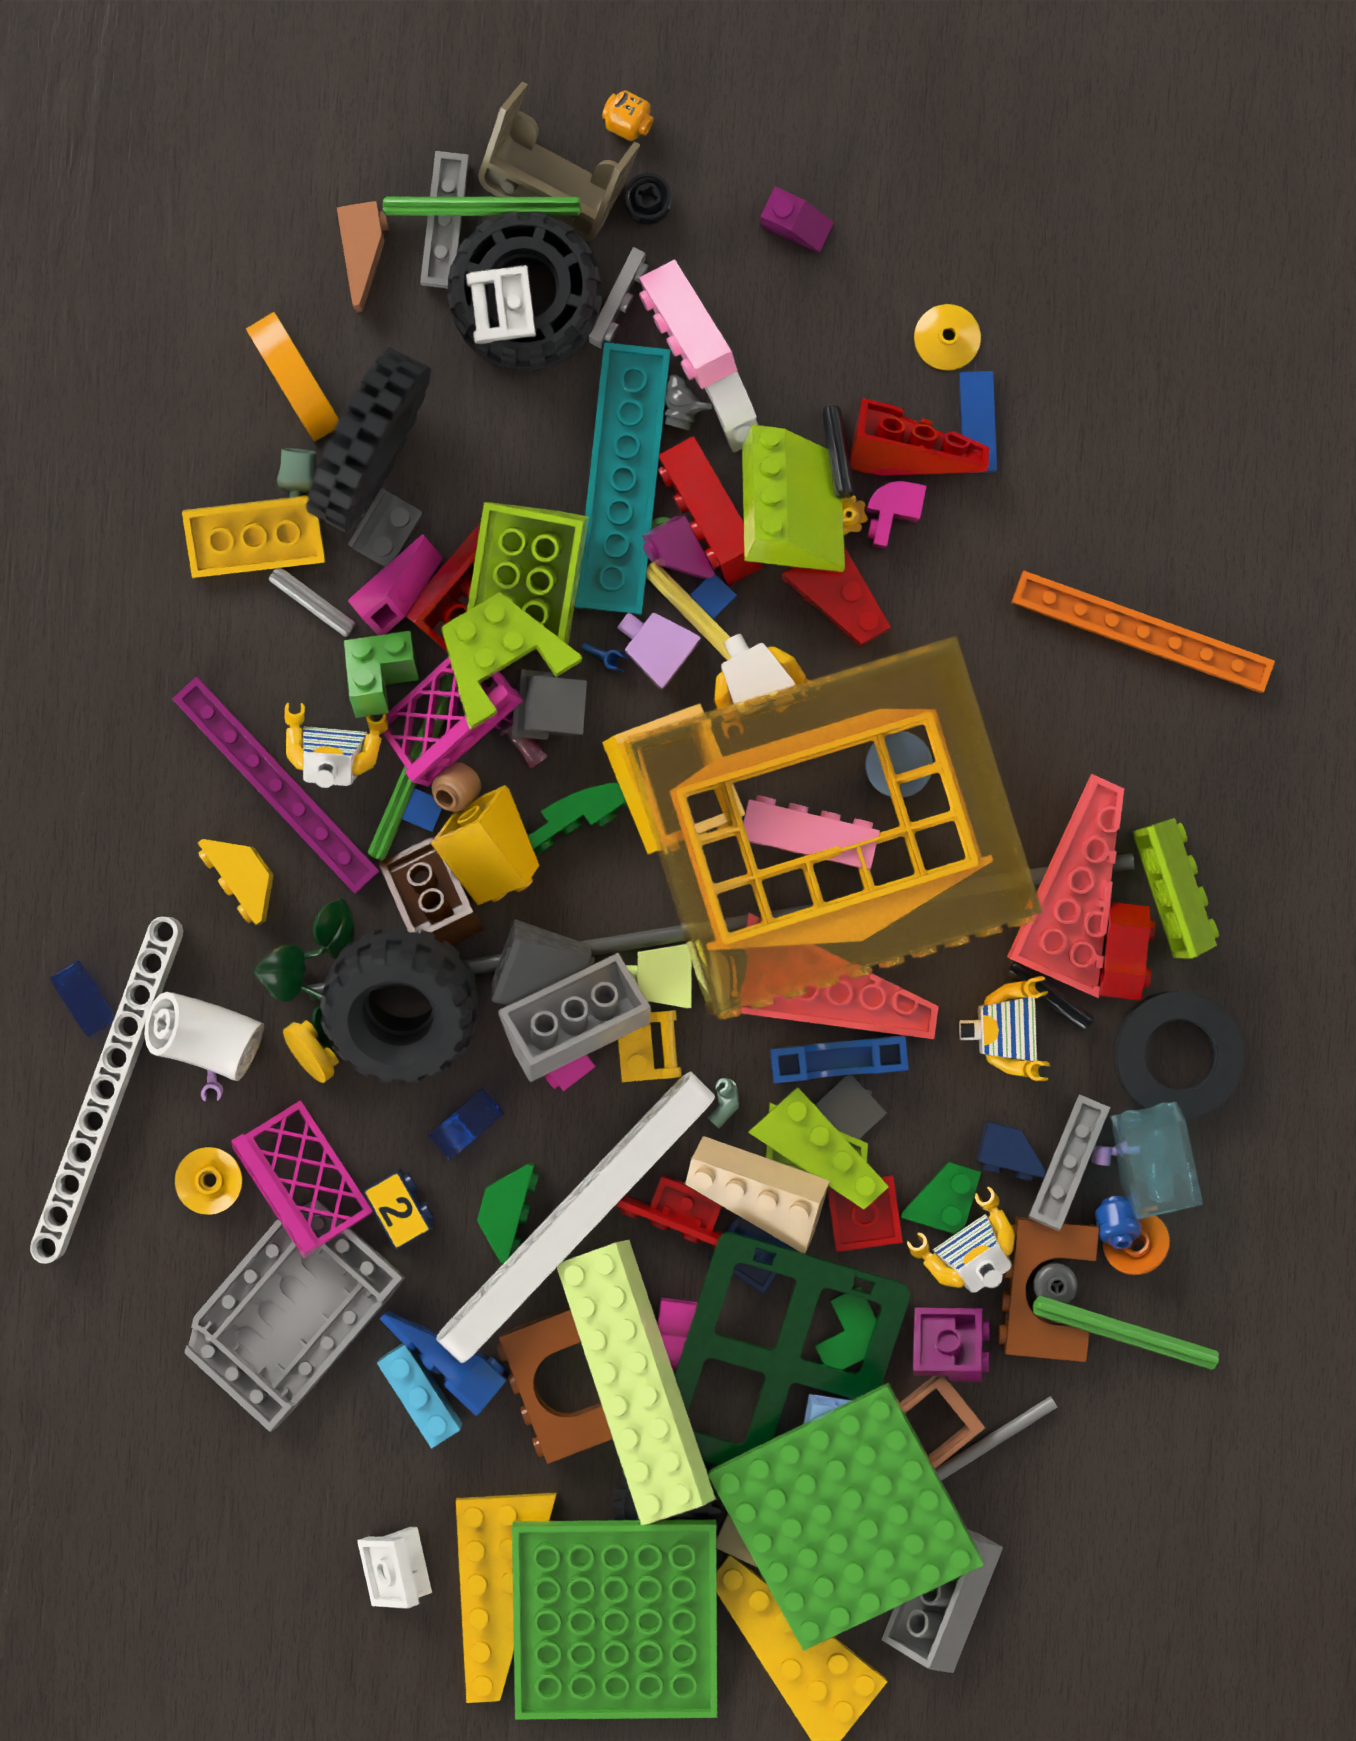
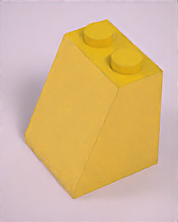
[431,785,539,905]

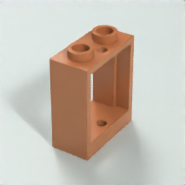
[899,1376,985,1468]

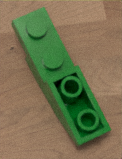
[528,782,647,855]

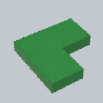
[814,1285,877,1370]

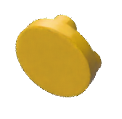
[283,1020,339,1083]

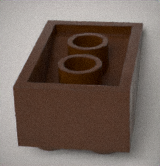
[378,834,484,945]

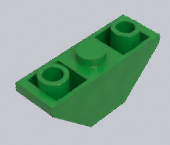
[477,1162,539,1263]

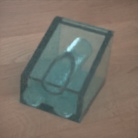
[1111,1102,1203,1220]

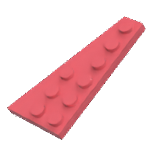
[1007,774,1124,998]

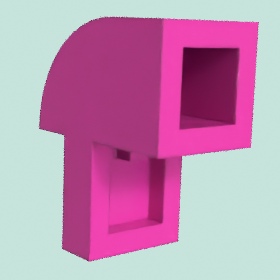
[865,481,926,550]

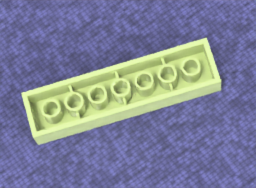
[557,1240,715,1525]

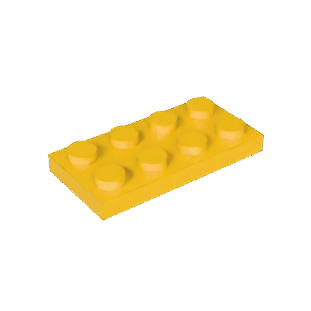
[182,495,326,578]

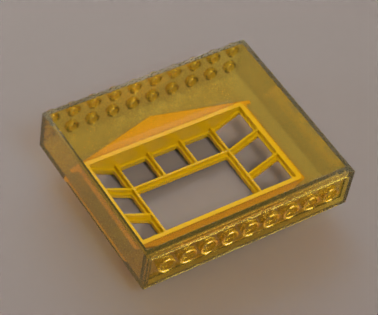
[624,636,1042,1020]

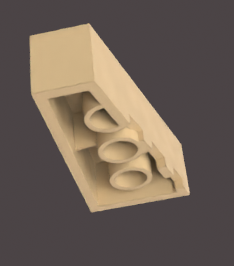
[685,1136,830,1254]

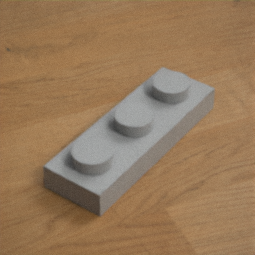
[589,247,649,348]

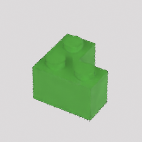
[344,631,419,718]

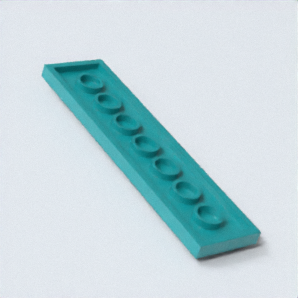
[575,342,671,615]

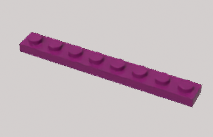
[172,676,380,894]

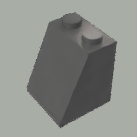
[491,919,595,1005]

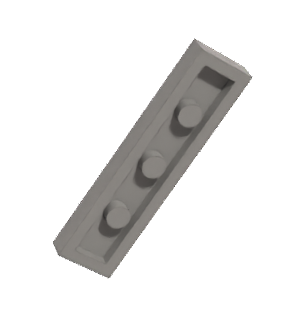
[420,151,469,288]
[1028,1094,1110,1231]

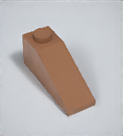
[337,201,389,313]

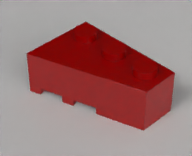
[781,546,891,648]

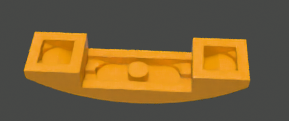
[246,312,339,443]

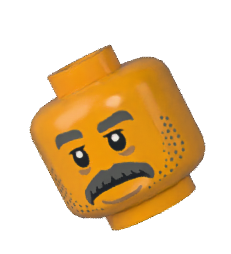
[602,90,654,141]

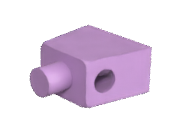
[617,613,701,691]

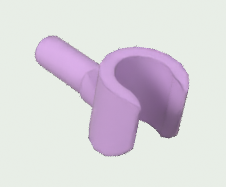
[201,1070,223,1102]
[1091,1144,1139,1166]

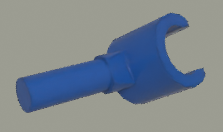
[581,643,629,673]

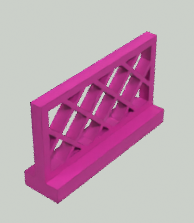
[379,657,524,787]
[232,1100,373,1258]

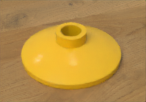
[914,304,981,371]
[175,1147,242,1215]

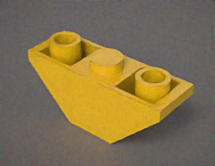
[198,839,274,925]

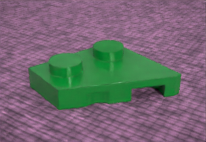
[900,1162,981,1234]

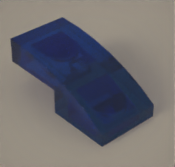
[50,959,116,1038]
[428,1088,504,1160]

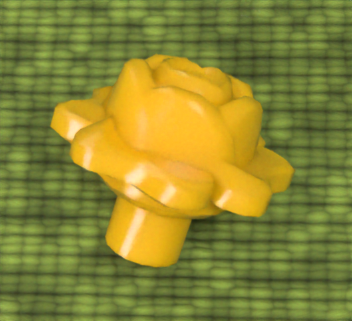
[842,495,868,535]

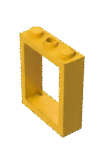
[602,703,746,856]

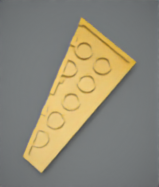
[456,1493,557,1703]
[716,1554,887,1741]

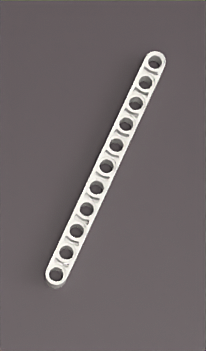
[30,917,183,1264]
[436,1072,715,1363]

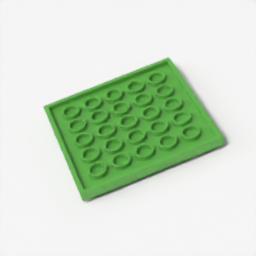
[707,1383,984,1651]
[512,1520,717,1720]

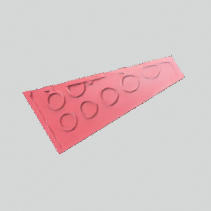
[735,912,939,1039]

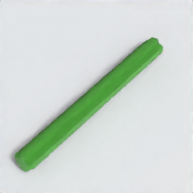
[383,197,581,216]
[368,674,454,861]
[1033,1296,1219,1370]

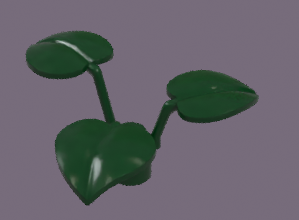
[252,898,354,1052]

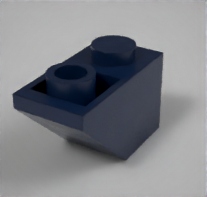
[976,1121,1046,1182]

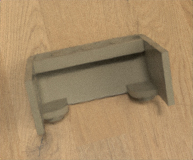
[478,81,640,242]

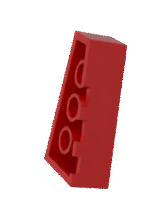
[657,436,763,587]

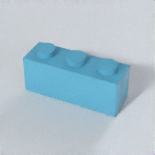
[377,1343,463,1449]

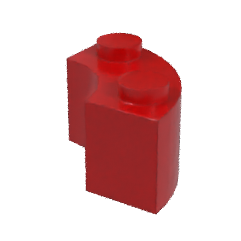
[1100,902,1156,1000]

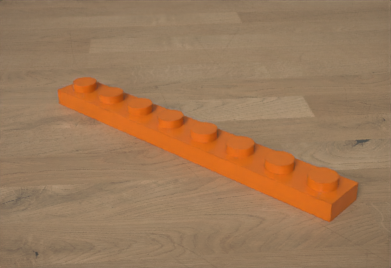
[1011,570,1275,693]

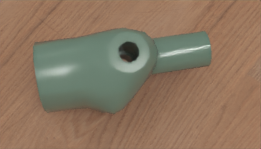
[277,448,316,498]

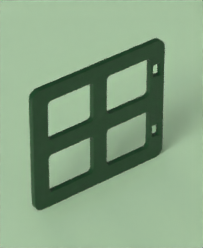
[674,1232,910,1465]

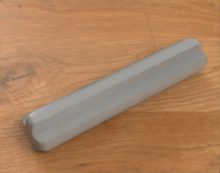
[269,568,356,637]

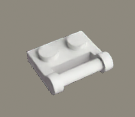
[466,266,536,344]

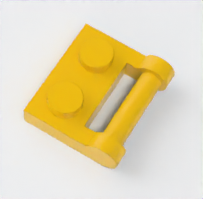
[618,1010,682,1082]

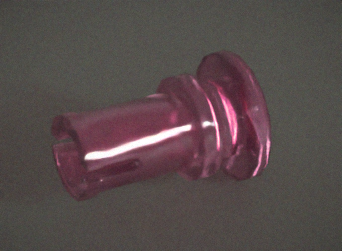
[499,720,548,769]

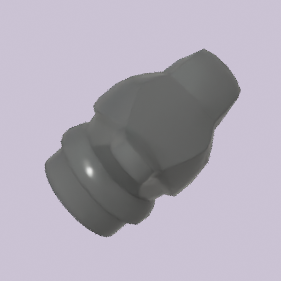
[664,375,713,431]

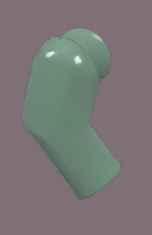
[707,1078,740,1129]

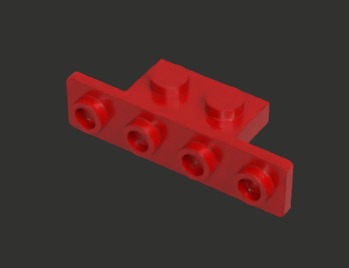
[615,1174,723,1249]

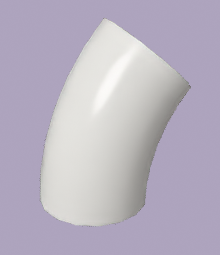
[145,992,264,1081]

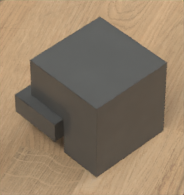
[512,669,587,740]

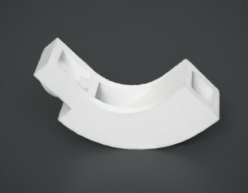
[705,372,758,453]

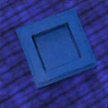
[690,574,737,620]
[402,788,443,832]

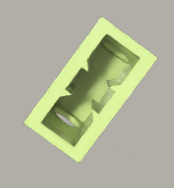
[626,944,692,1008]

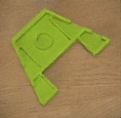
[442,592,582,730]

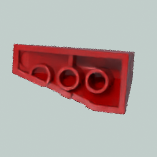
[849,398,990,476]

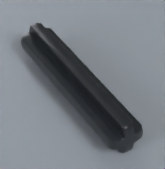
[822,405,855,499]
[1007,961,1094,1031]

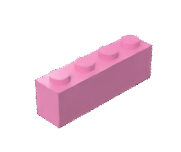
[639,259,738,389]
[743,795,880,870]

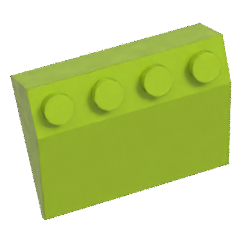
[742,425,845,572]
[467,502,589,645]
[1132,818,1219,959]

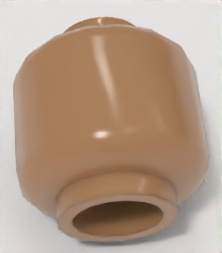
[431,762,482,812]

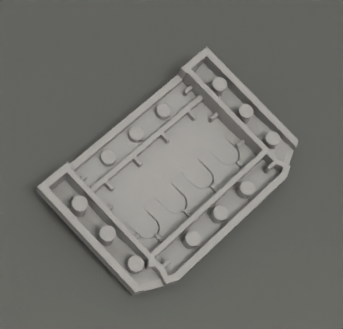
[184,1200,405,1432]

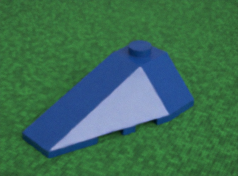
[380,1310,508,1416]

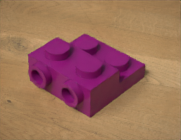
[913,1308,990,1382]

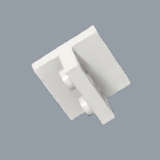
[357,1527,432,1608]

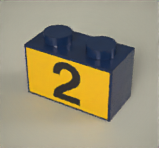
[363,1169,435,1249]

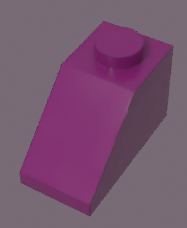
[760,186,834,254]
[641,516,715,578]

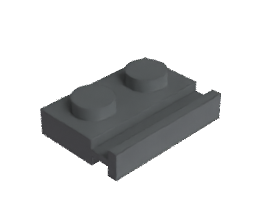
[348,488,424,567]

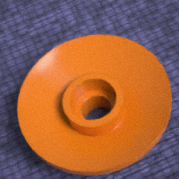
[1103,1211,1170,1275]

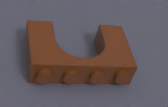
[997,1217,1099,1362]
[496,1307,613,1464]

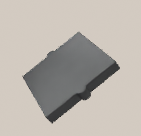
[815,1074,887,1139]

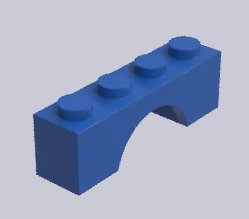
[770,1035,909,1083]

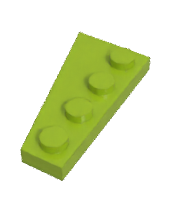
[748,1087,889,1209]

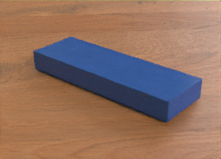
[959,371,997,474]

